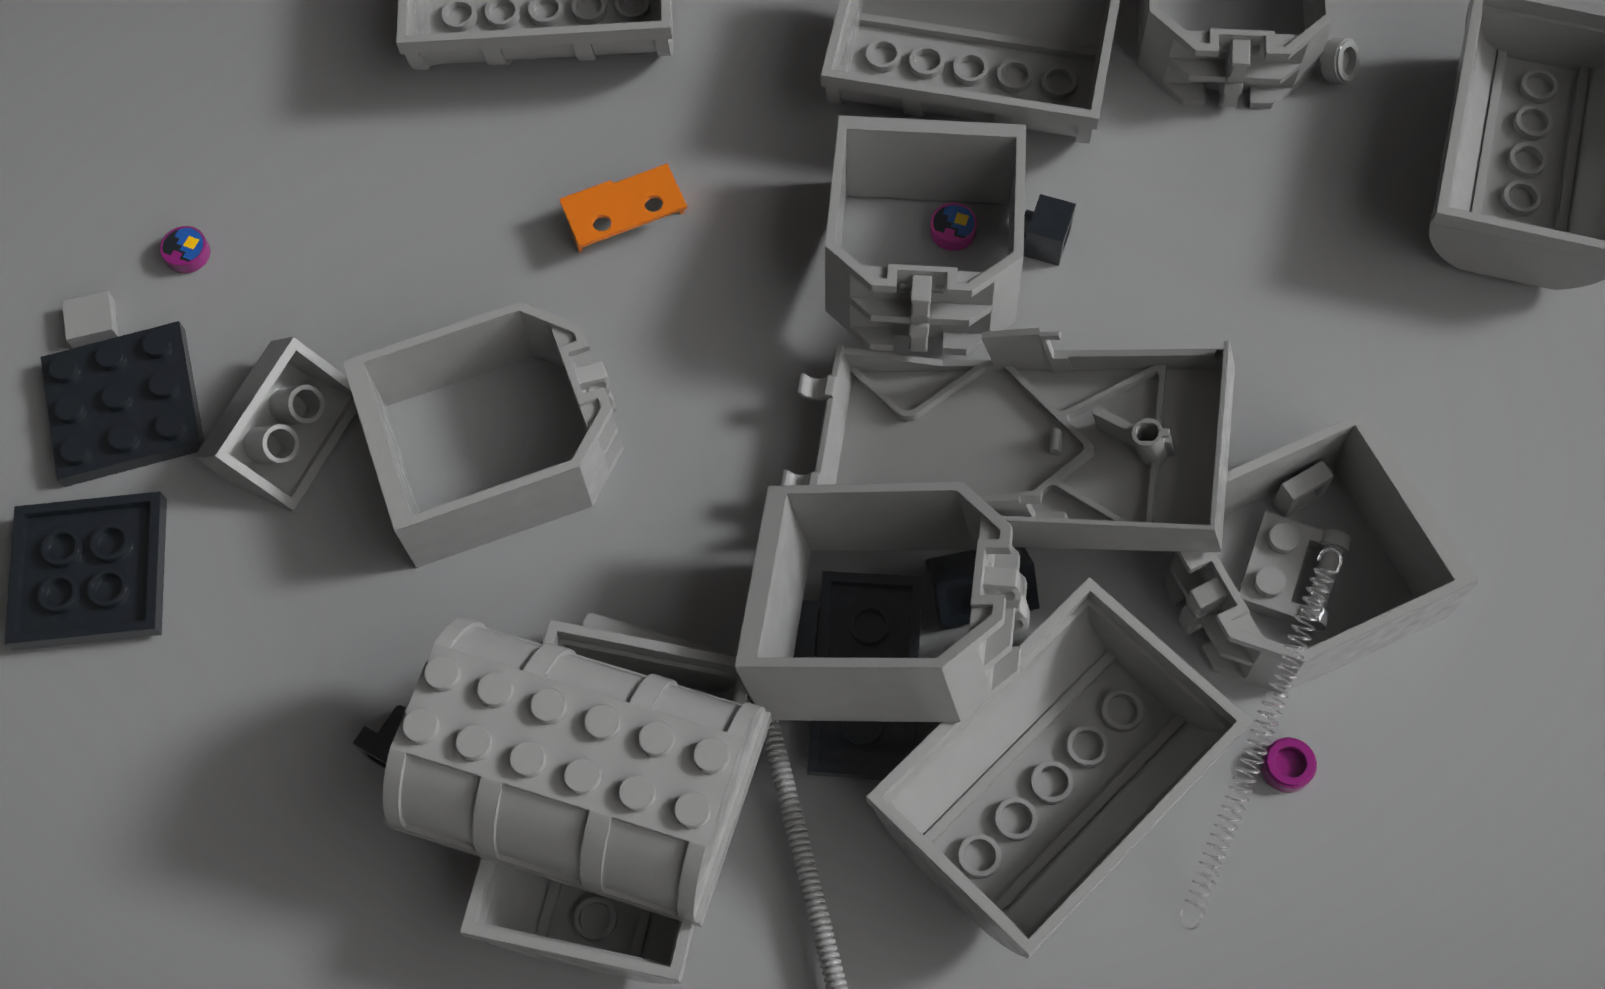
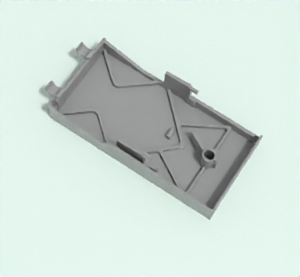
[781,328,1235,552]

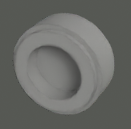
[1321,38,1360,84]

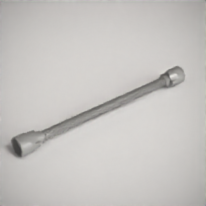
[728,635,848,989]

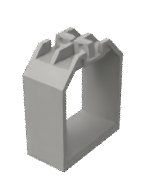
[1137,0,1335,109]
[825,115,1026,356]
[342,301,624,568]
[1163,409,1479,694]
[735,481,1030,723]

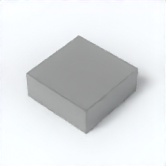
[62,290,119,348]
[1272,460,1334,517]

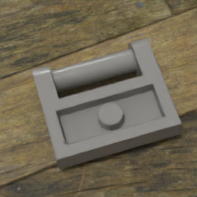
[1238,511,1352,632]

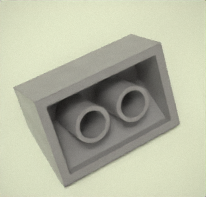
[194,337,357,511]

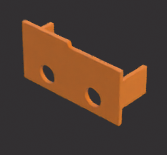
[559,163,688,252]

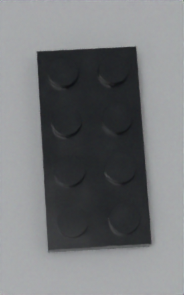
[807,571,923,780]

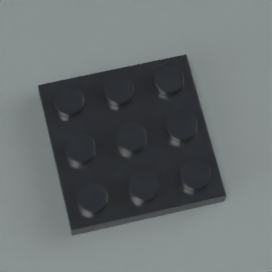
[40,321,204,487]
[4,491,167,651]

